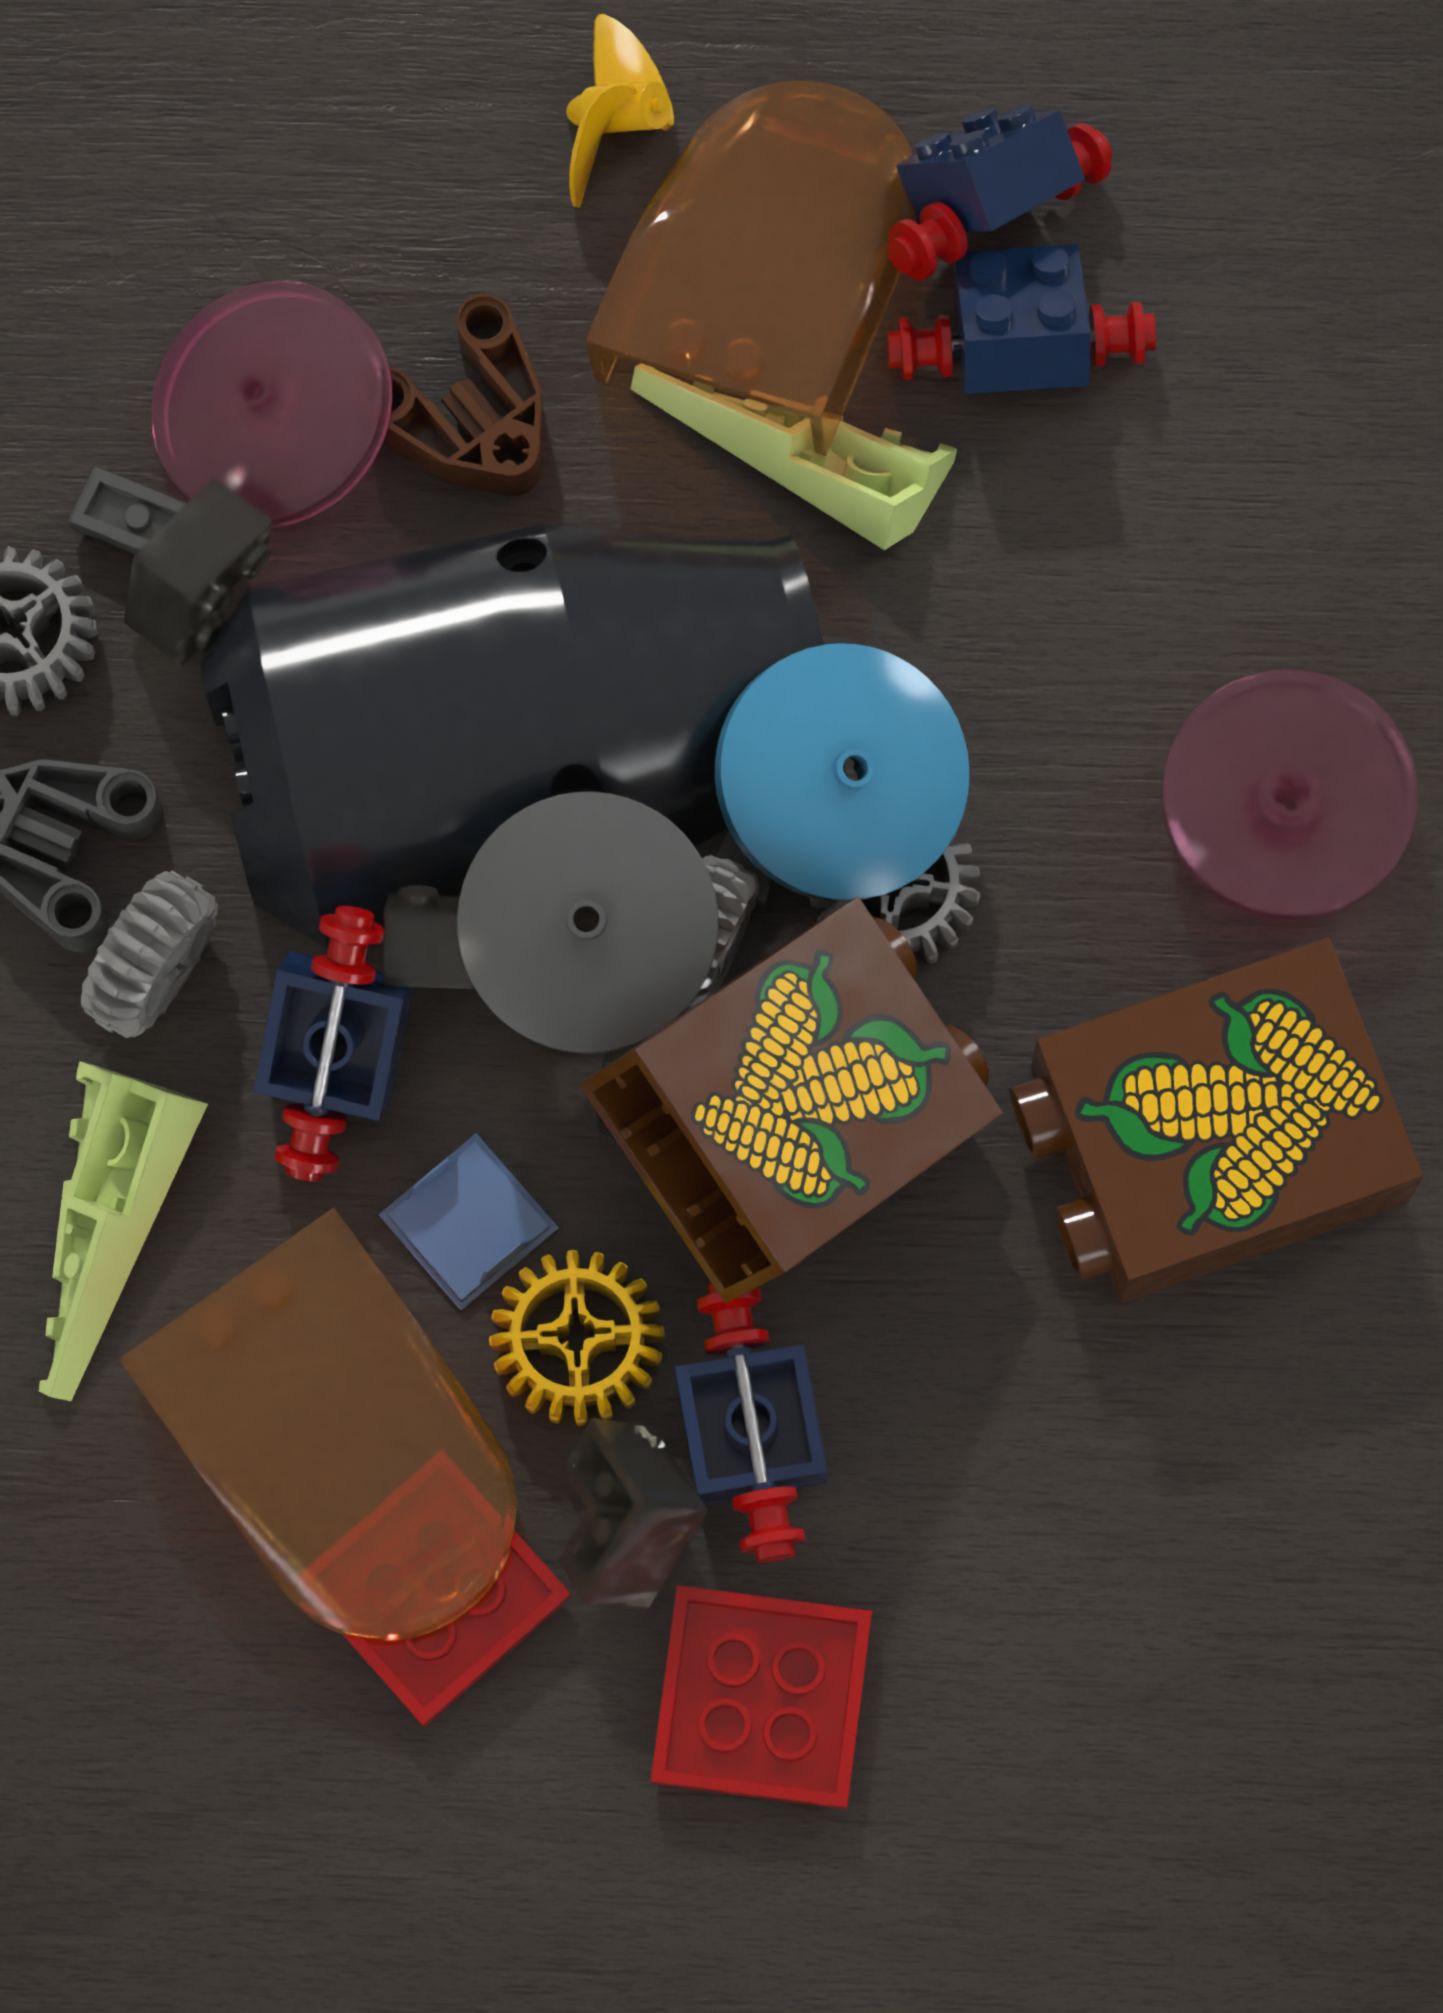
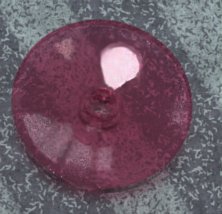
[151,281,392,528]
[1162,670,1418,921]

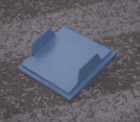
[378,1133,559,1311]

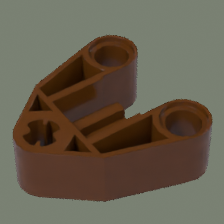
[357,293,544,496]

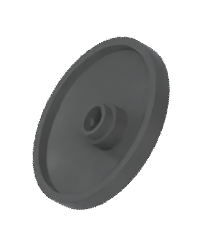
[457,792,719,1054]

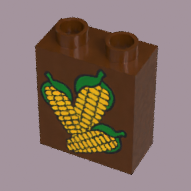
[579,897,1003,1303]
[1009,937,1424,1304]

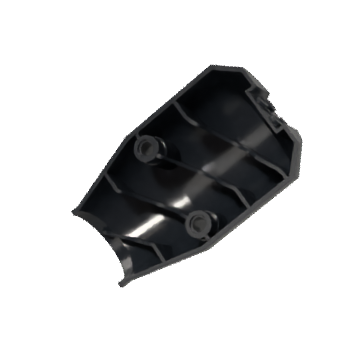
[201,524,845,950]

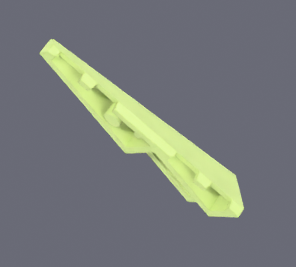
[630,361,957,550]
[39,1061,208,1401]

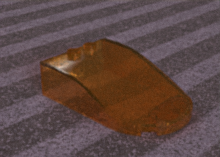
[586,81,917,456]
[119,1208,518,1641]

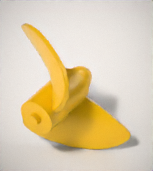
[566,14,674,208]

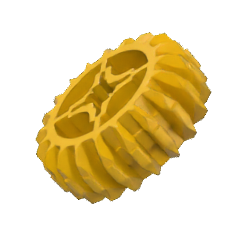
[489,1250,665,1426]

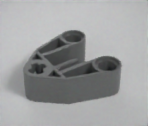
[0,759,163,952]

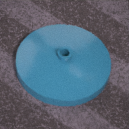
[715,643,969,902]

